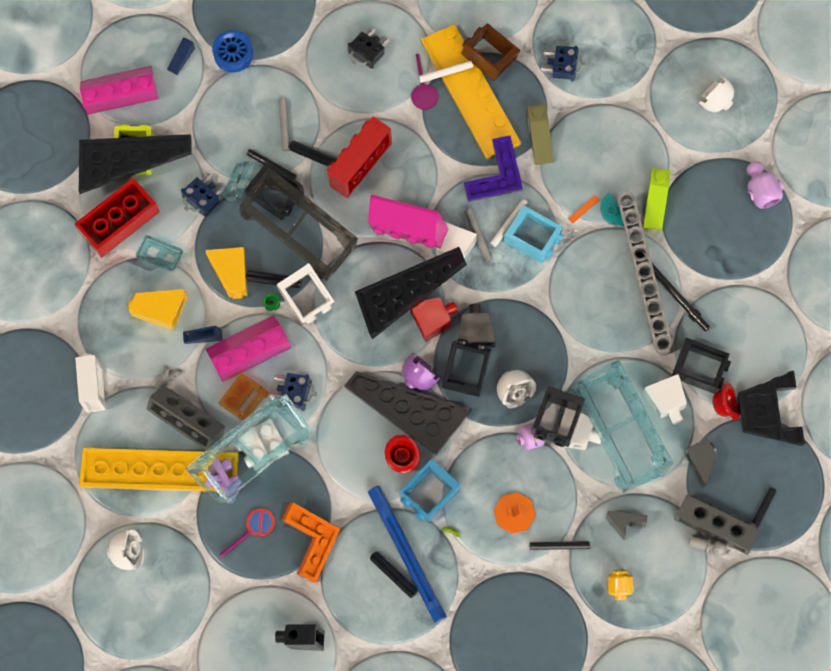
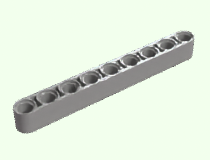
[618,191,672,355]

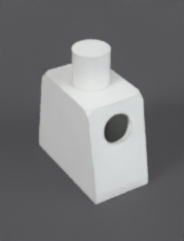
[436,222,477,259]
[643,374,687,424]
[554,408,603,450]

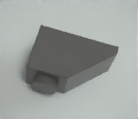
[684,439,717,487]

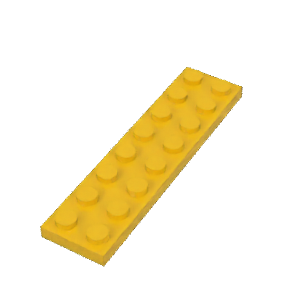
[79,448,239,493]

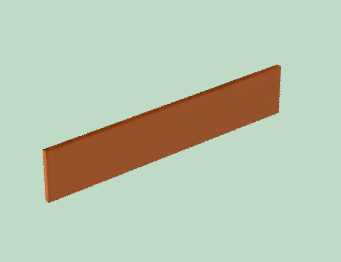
[568,195,600,223]

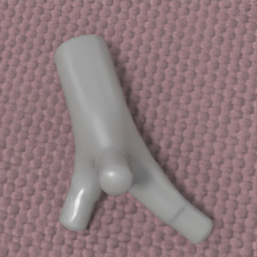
[154,366,182,390]

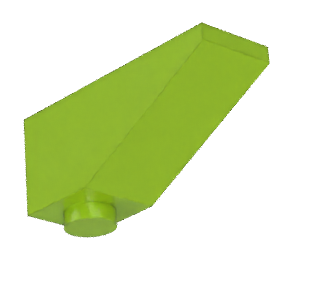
[643,168,671,231]

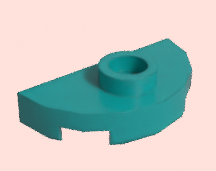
[601,193,630,226]

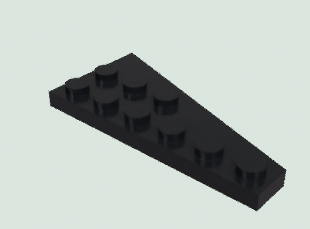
[78,134,192,194]
[355,247,467,340]
[344,371,472,456]

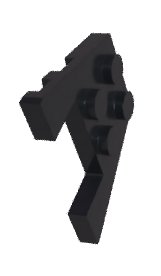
[737,371,805,446]

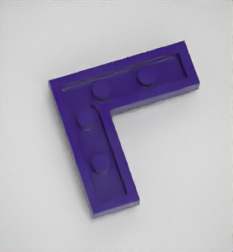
[464,135,523,202]

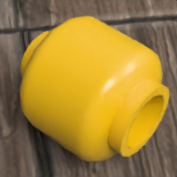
[607,570,634,600]

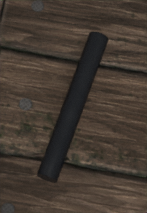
[246,149,297,179]
[752,487,776,529]
[530,541,590,550]

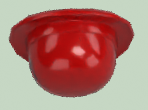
[712,382,740,421]
[384,435,420,473]

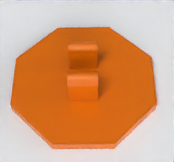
[494,492,536,534]

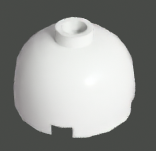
[698,75,734,112]
[497,370,536,408]
[107,530,144,570]

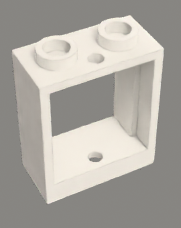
[276,264,335,324]
[75,354,106,413]

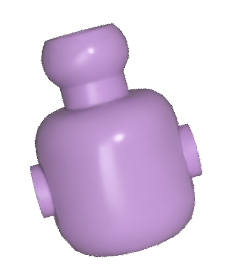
[746,161,783,209]

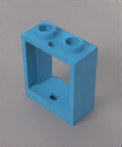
[399,459,461,523]

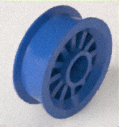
[212,30,254,73]

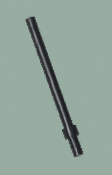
[635,252,710,332]

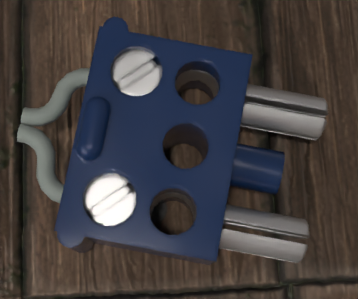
[541,46,586,81]
[181,173,226,216]
[269,373,317,411]

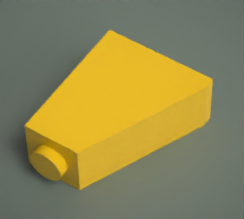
[206,247,248,299]
[128,289,188,330]

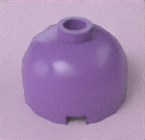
[402,353,441,390]

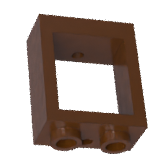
[461,23,521,81]

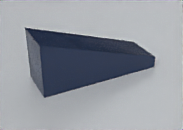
[167,37,195,75]
[183,325,223,344]

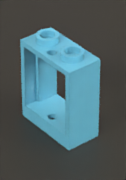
[504,205,564,264]

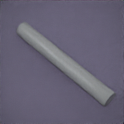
[279,98,290,151]
[465,209,492,261]

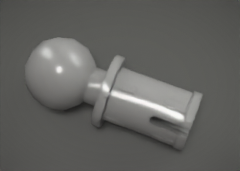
[688,534,727,556]

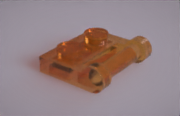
[218,373,269,424]

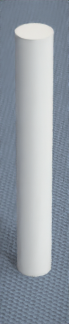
[419,61,473,83]
[490,199,528,247]

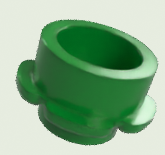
[262,293,281,311]

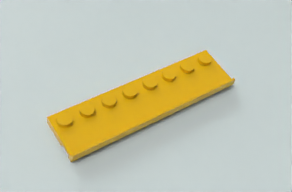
[420,24,521,160]

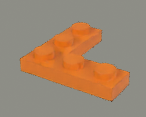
[282,502,340,583]

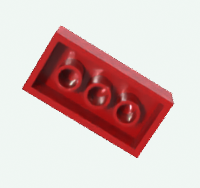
[327,116,392,199]
[74,178,160,258]

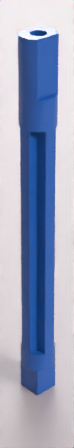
[368,486,447,623]

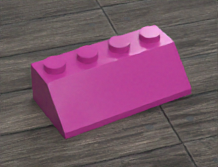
[80,66,159,115]
[368,194,449,248]
[206,315,291,382]

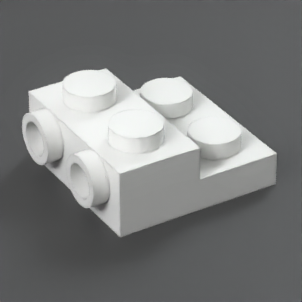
[234,419,289,472]

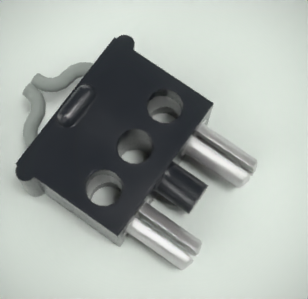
[348,28,390,69]

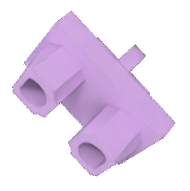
[205,458,241,498]

